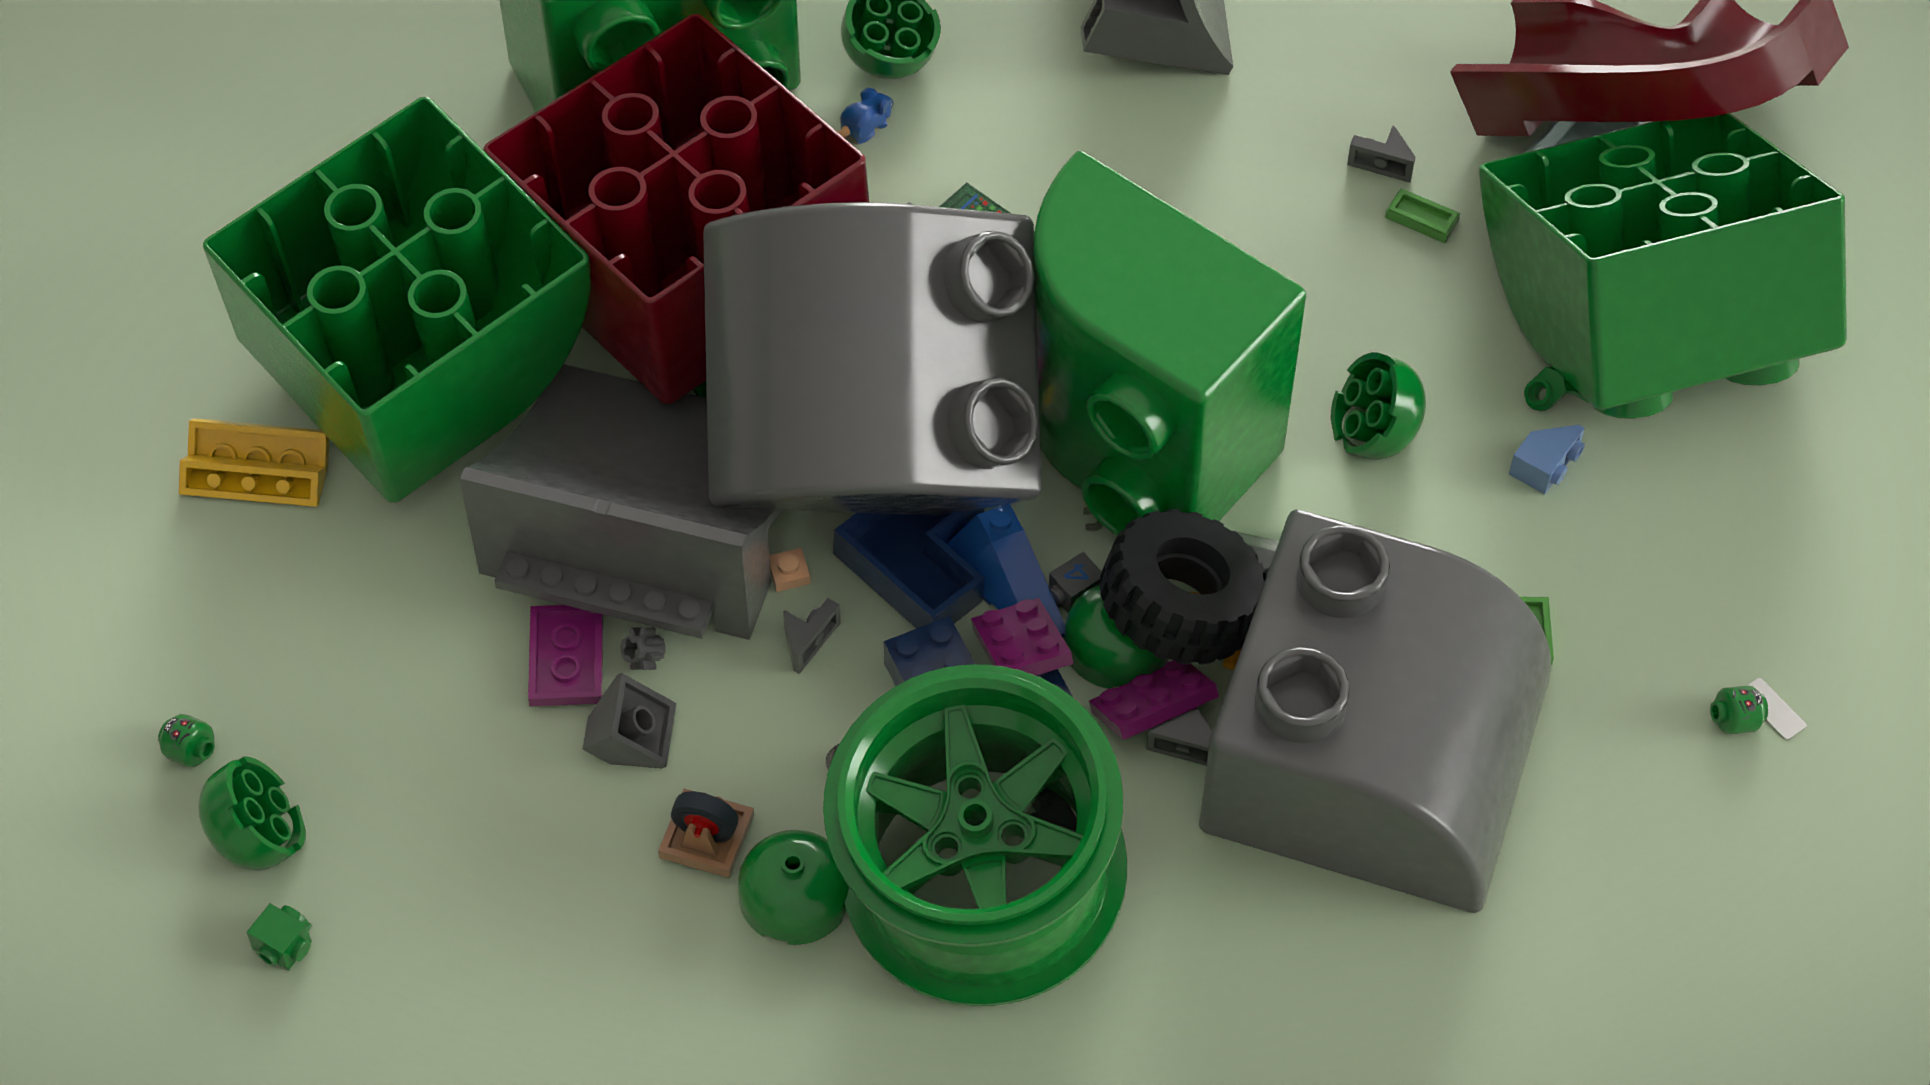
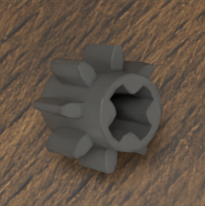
[621,627,666,670]

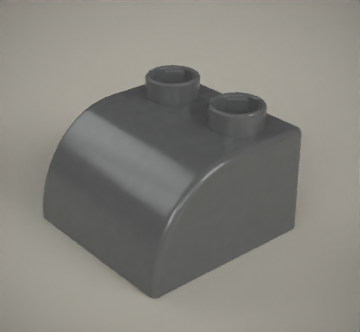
[703,202,1042,516]
[1199,509,1551,913]

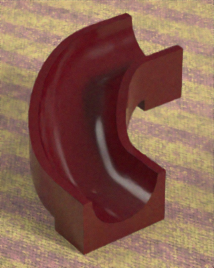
[1450,0,1849,137]

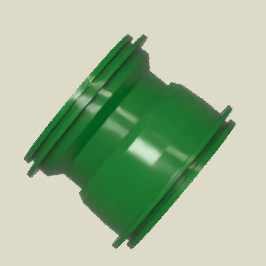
[823,664,1127,1006]

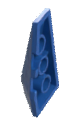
[947,504,1065,638]

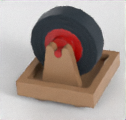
[658,788,754,878]

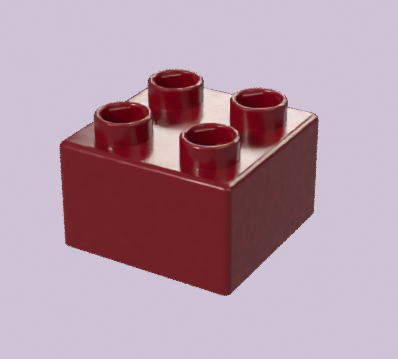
[483,14,870,405]

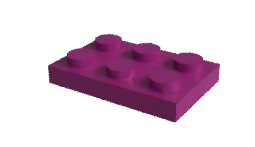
[971,598,1073,676]
[528,605,603,706]
[1089,660,1219,740]

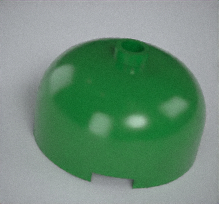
[841,0,941,79]
[1330,352,1426,459]
[1064,584,1169,689]
[198,756,306,870]
[738,830,849,945]

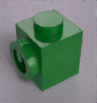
[246,903,312,971]

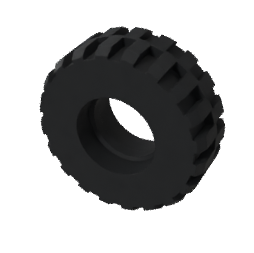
[1099,509,1266,665]

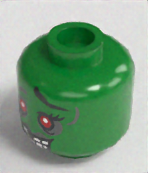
[1710,686,1768,734]
[158,714,215,767]

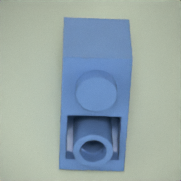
[1509,425,1585,494]

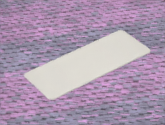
[1747,678,1807,740]

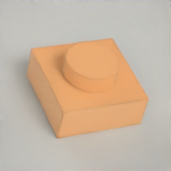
[769,548,811,592]

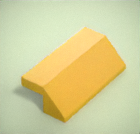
[179,418,329,507]

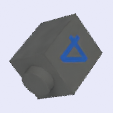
[1048,551,1101,613]

